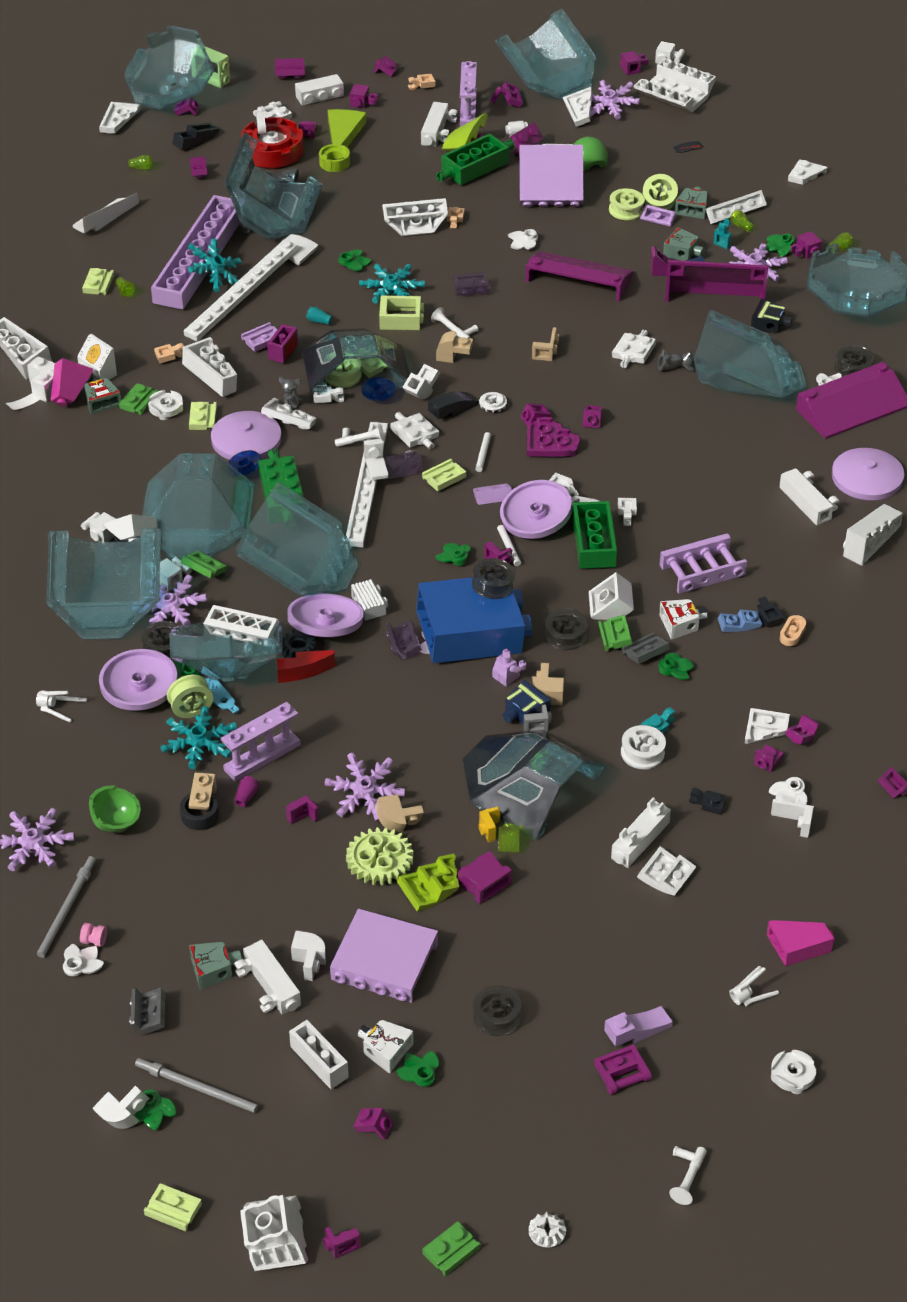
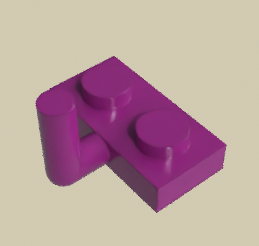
[490,82,523,108]

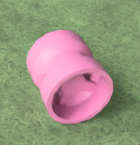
[80,922,107,947]

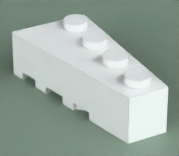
[0,317,52,380]
[182,337,237,397]
[843,504,903,565]

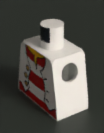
[659,599,707,640]

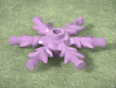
[590,80,640,119]
[729,243,787,282]
[133,575,208,632]
[325,753,405,822]
[0,808,74,871]

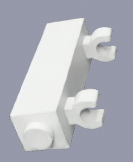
[421,102,457,147]
[780,468,839,526]
[611,798,671,868]
[234,940,301,1015]

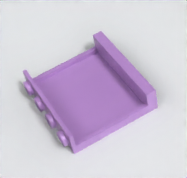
[519,145,583,207]
[330,909,438,1003]

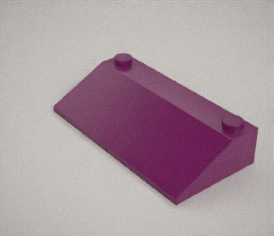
[526,251,634,301]
[665,260,768,302]
[796,362,907,439]

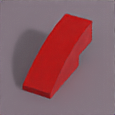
[277,650,335,683]

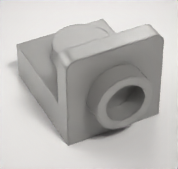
[524,705,552,732]

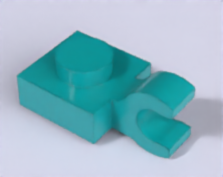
[713,218,732,249]
[641,707,676,734]

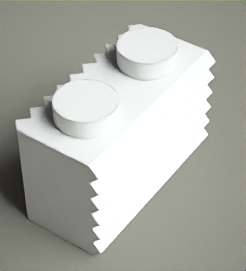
[351,579,388,621]

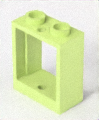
[191,45,230,88]
[379,296,424,330]

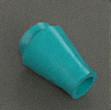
[306,306,332,325]

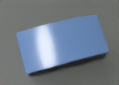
[718,610,762,632]

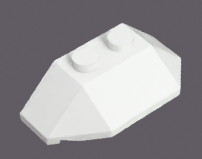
[382,198,448,236]

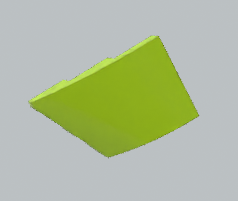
[442,113,488,151]
[397,853,459,912]

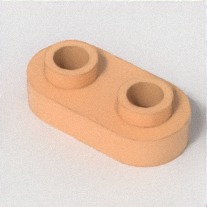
[780,615,806,646]

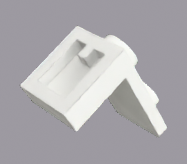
[364,439,388,480]
[771,799,814,838]

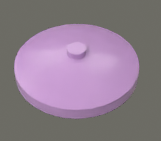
[211,411,281,462]
[832,448,904,500]
[500,480,573,539]
[288,593,364,637]
[99,649,178,711]

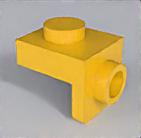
[479,807,500,842]

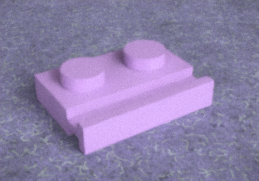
[241,322,277,352]

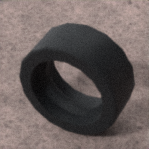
[180,793,219,830]

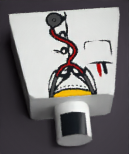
[358,1020,413,1073]

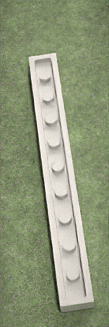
[184,239,298,341]
[345,422,388,547]

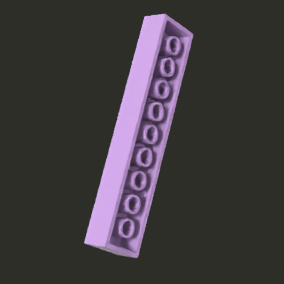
[151,195,244,309]

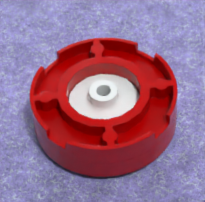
[241,117,304,169]

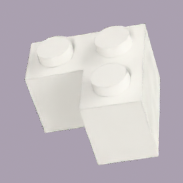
[27,356,55,402]

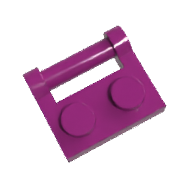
[594,1044,651,1095]

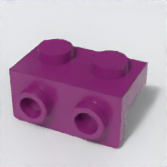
[275,58,305,78]
[510,122,543,155]

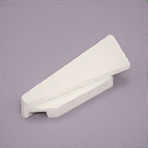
[73,193,139,234]

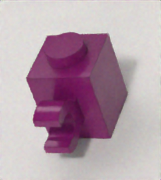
[620,51,648,75]
[350,84,378,109]
[791,231,822,259]

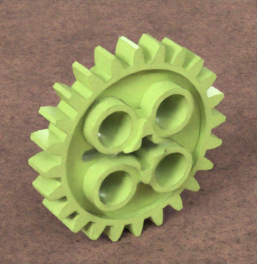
[346,827,413,885]

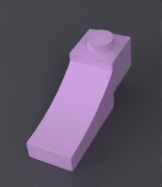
[604,1006,672,1047]

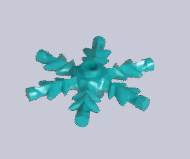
[187,238,242,292]
[359,264,425,304]
[160,706,237,769]

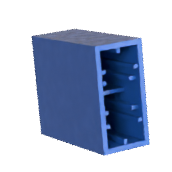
[416,574,532,663]

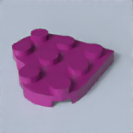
[527,417,580,457]

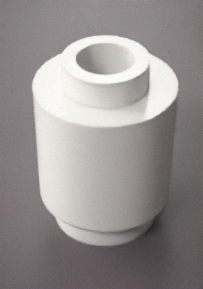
[505,121,528,137]

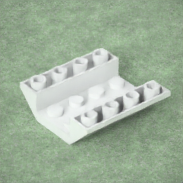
[634,58,716,113]

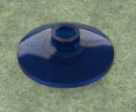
[361,377,396,401]
[227,450,261,476]

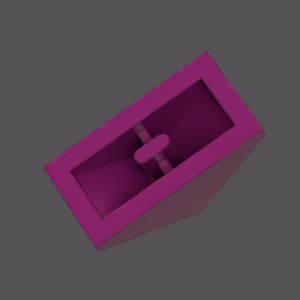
[650,246,671,276]

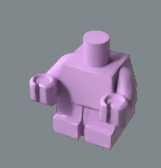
[492,649,526,687]

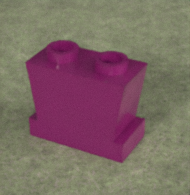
[458,851,512,904]

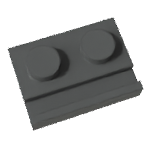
[622,633,670,664]

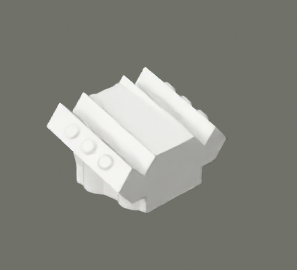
[240,1195,309,1271]

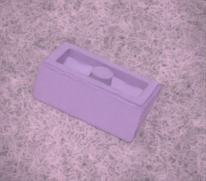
[640,204,676,227]
[473,483,512,505]

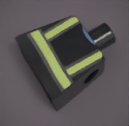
[750,299,793,334]

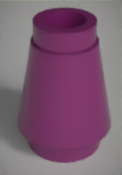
[234,776,259,807]

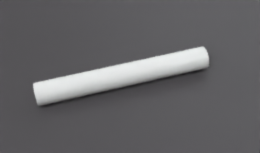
[475,432,491,472]
[497,525,521,566]

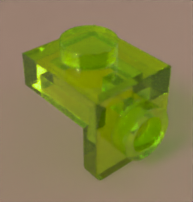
[498,823,519,853]

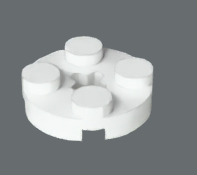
[148,390,183,420]
[771,1050,816,1094]

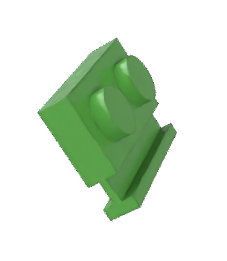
[119,383,158,415]
[181,550,227,578]
[598,614,632,651]
[422,1221,480,1276]

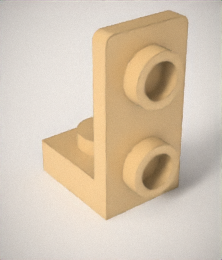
[532,327,559,361]
[189,773,217,810]

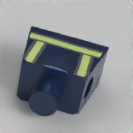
[502,680,551,725]

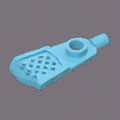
[206,677,239,714]

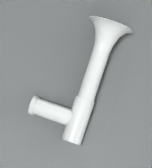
[431,307,478,339]
[335,423,385,447]
[669,1146,707,1205]

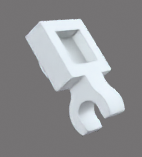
[314,386,344,403]
[618,498,637,526]

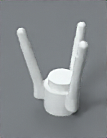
[36,690,87,722]
[729,966,779,1006]

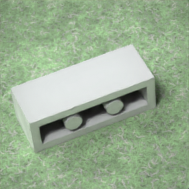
[295,74,344,106]
[289,1020,349,1089]

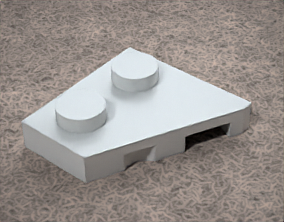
[788,160,827,185]
[745,708,790,744]

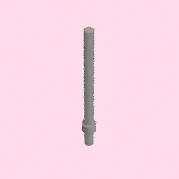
[37,856,96,958]
[135,1058,258,1113]

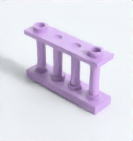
[460,61,477,126]
[660,533,747,594]
[221,702,301,782]

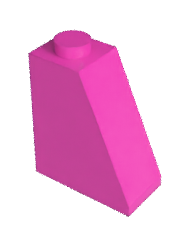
[51,358,93,407]
[767,920,835,966]

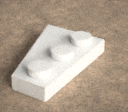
[563,87,592,127]
[99,102,141,134]
[261,398,316,429]

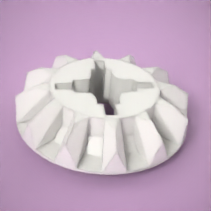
[479,392,507,413]
[529,1212,566,1247]

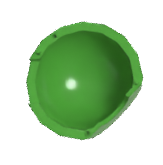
[573,136,609,171]
[89,785,141,833]

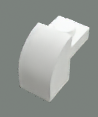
[403,364,440,400]
[291,931,326,981]
[92,1086,149,1129]

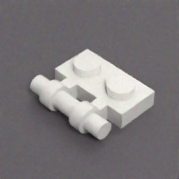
[253,101,292,119]

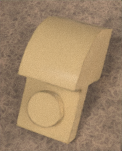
[436,331,473,363]
[532,663,564,705]
[375,794,424,832]

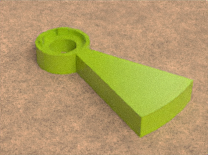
[319,109,366,172]

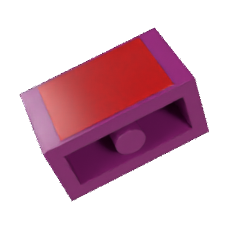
[267,324,298,363]

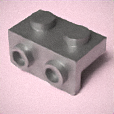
[129,987,165,1035]

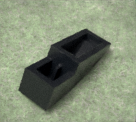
[172,123,220,150]
[428,392,479,419]

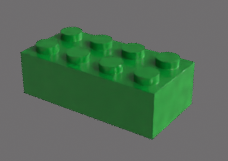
[572,501,617,569]

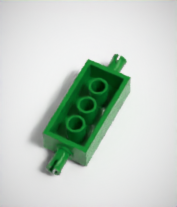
[436,133,514,185]
[258,449,306,528]

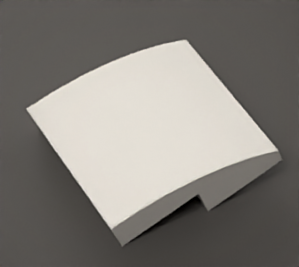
[286,234,318,266]
[637,847,696,896]

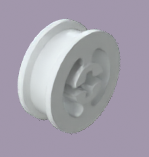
[621,725,666,769]

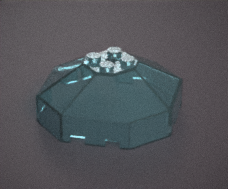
[124,25,214,110]
[806,243,907,317]
[169,620,283,681]

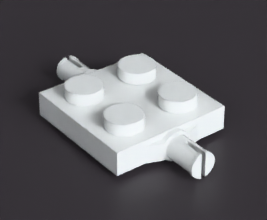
[612,330,656,368]
[390,412,439,450]

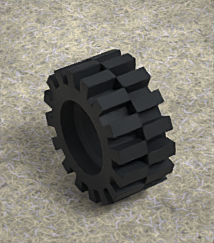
[281,630,316,658]

